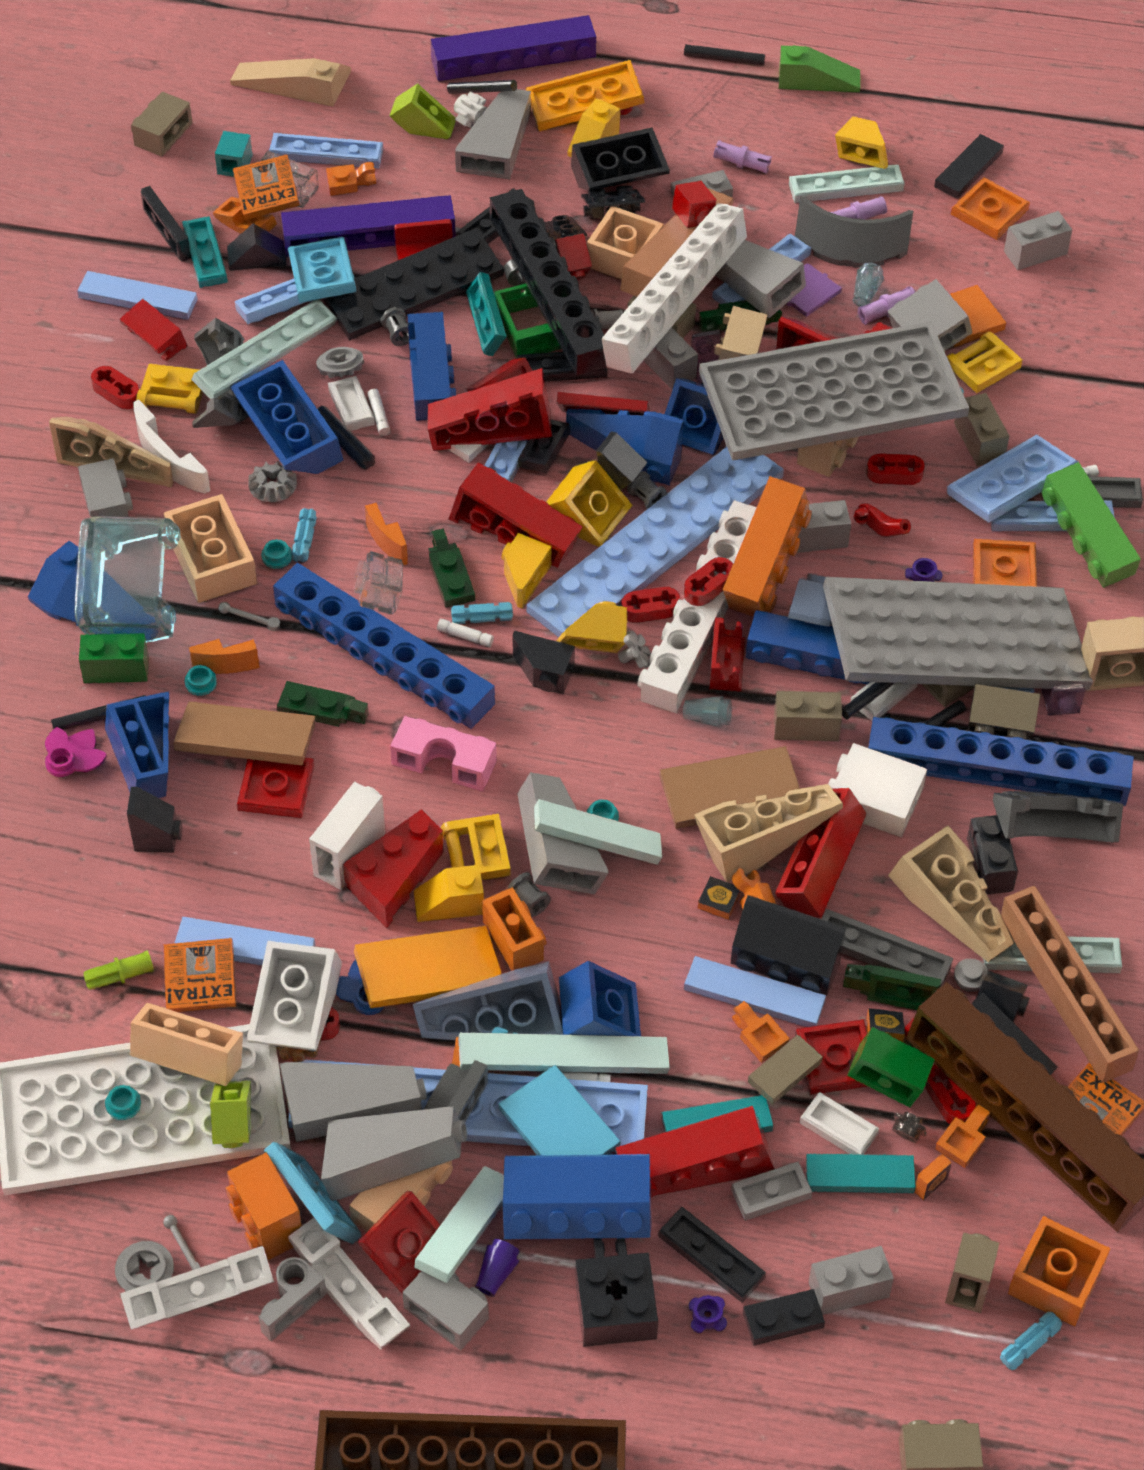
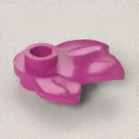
[45,727,107,777]

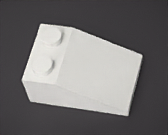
[247,941,342,1051]

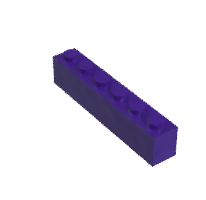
[431,15,597,81]
[281,195,456,257]

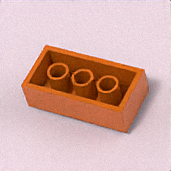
[723,476,812,617]

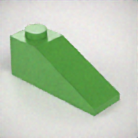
[778,45,860,93]

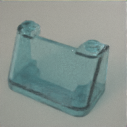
[74,516,181,643]

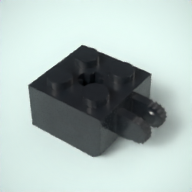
[575,1238,658,1347]

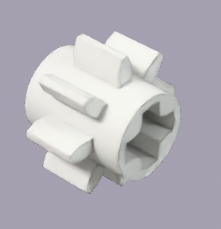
[454,91,487,128]

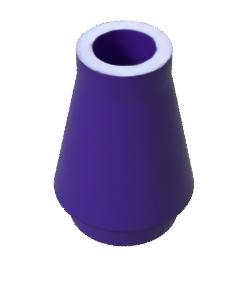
[475,1239,520,1297]

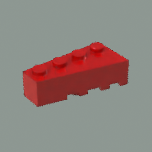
[428,368,552,451]
[448,462,583,568]
[616,1106,775,1198]

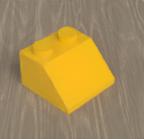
[546,460,633,547]

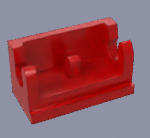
[119,299,188,361]
[709,617,745,691]

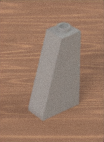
[455,89,531,180]
[715,240,806,318]
[517,772,608,894]
[280,1062,427,1142]
[321,1106,467,1200]

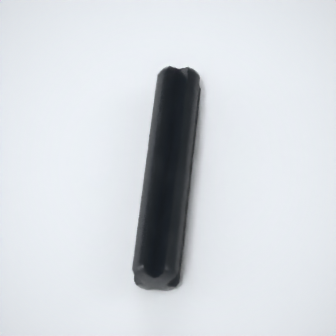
[318,406,375,470]

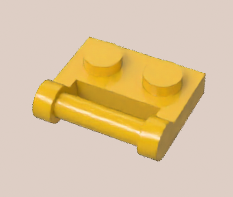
[947,332,1023,393]
[136,364,203,414]
[440,814,511,880]

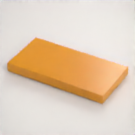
[525,60,645,131]
[354,926,502,1008]

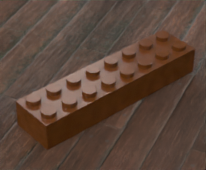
[906,982,1144,1233]
[314,1410,626,1470]

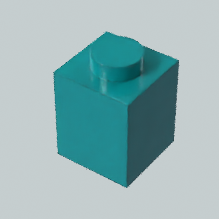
[215,131,253,177]

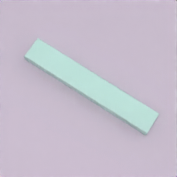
[191,299,338,399]
[458,1032,670,1074]

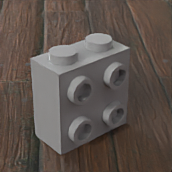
[888,279,973,351]

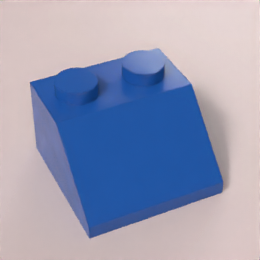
[665,378,724,455]
[559,961,641,1036]

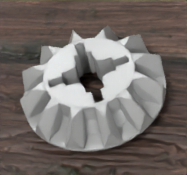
[316,347,364,378]
[248,461,297,502]
[115,1241,174,1292]

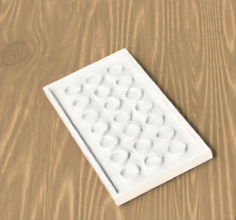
[0,1024,291,1196]

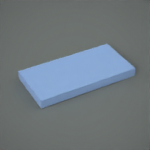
[947,435,1078,523]

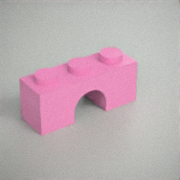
[390,716,497,791]

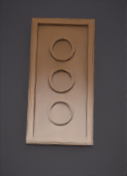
[173,701,315,765]
[660,746,800,829]

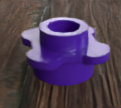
[905,558,943,582]
[688,1295,727,1333]

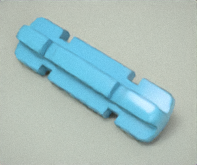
[291,508,317,562]
[451,602,513,624]
[1000,1312,1062,1370]

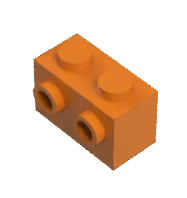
[482,887,547,970]

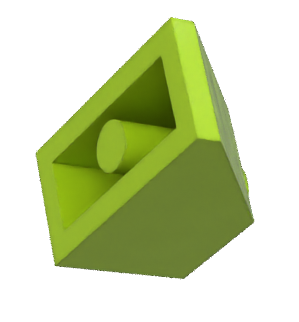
[390,83,456,139]
[210,1080,251,1148]

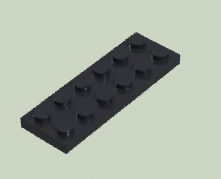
[323,228,504,341]

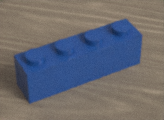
[746,610,869,685]

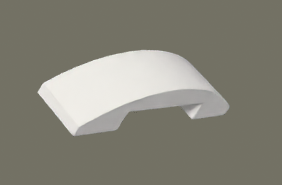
[134,399,210,494]
[288,1218,410,1349]
[120,1246,274,1330]

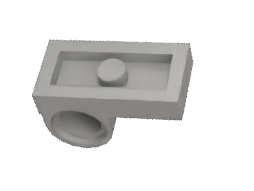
[258,1257,327,1341]

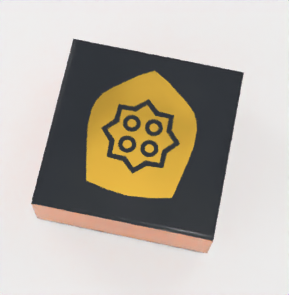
[697,876,741,920]
[866,1008,905,1042]
[914,1154,952,1201]

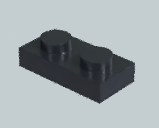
[518,420,571,474]
[742,1289,825,1346]

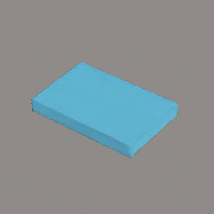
[288,237,357,303]
[498,1065,621,1155]
[264,1142,362,1244]

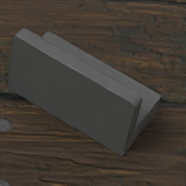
[423,1060,488,1122]

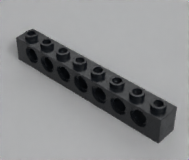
[490,189,607,376]

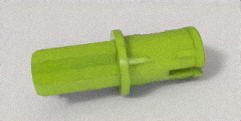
[84,950,154,990]

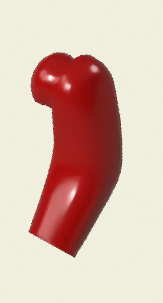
[853,503,911,537]

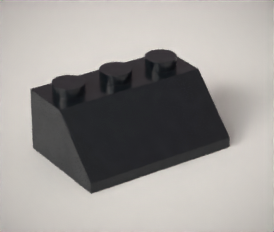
[571,127,670,191]
[730,895,846,996]

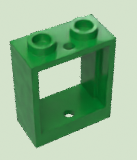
[495,284,561,359]

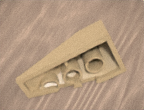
[230,58,351,107]
[49,416,173,487]
[694,784,843,882]
[888,826,1014,963]

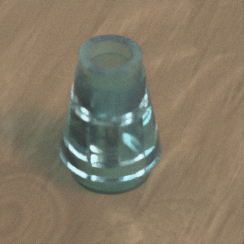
[853,263,884,307]
[683,696,732,728]

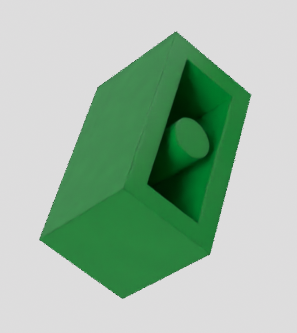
[79,633,149,683]
[847,1027,935,1108]

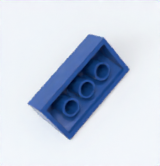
[230,360,344,474]
[503,1154,652,1239]

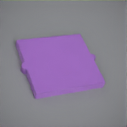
[786,263,842,317]

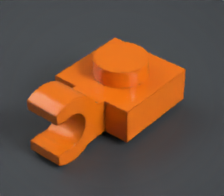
[326,162,376,196]
[732,868,776,910]
[732,1001,790,1063]
[935,1104,990,1168]

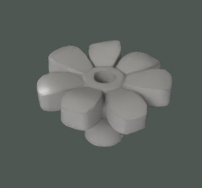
[618,630,651,668]

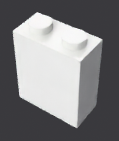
[828,743,927,837]
[309,781,385,890]

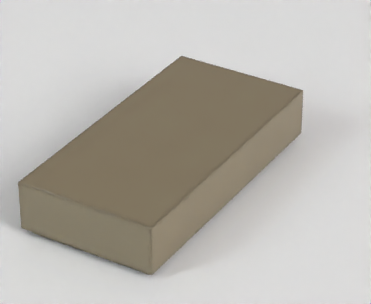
[748,1035,823,1105]

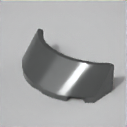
[795,196,914,268]
[192,318,258,428]
[993,791,1123,843]

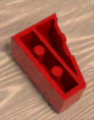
[343,809,444,929]

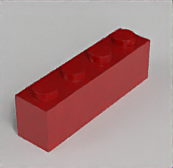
[775,788,867,918]

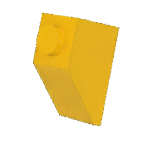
[567,98,620,157]
[835,116,888,169]
[501,533,552,609]
[556,601,627,653]
[413,865,484,922]

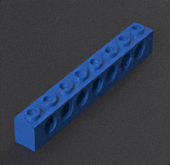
[273,562,495,729]
[868,717,1134,806]

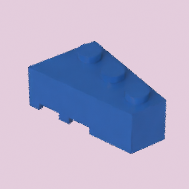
[407,312,456,421]
[105,691,169,798]

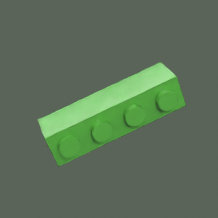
[1042,462,1141,588]

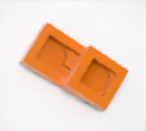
[212,197,277,234]
[365,502,408,566]
[188,639,260,674]

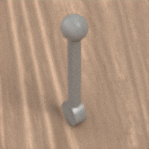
[218,602,280,631]
[163,1215,201,1270]

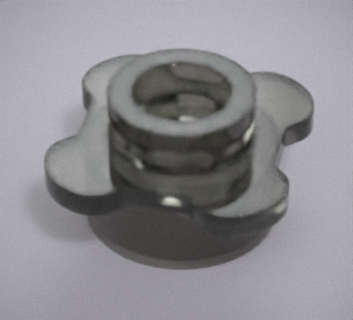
[892,1112,927,1143]

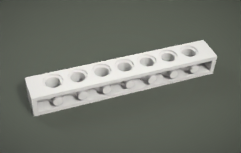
[602,203,747,373]
[637,500,757,713]

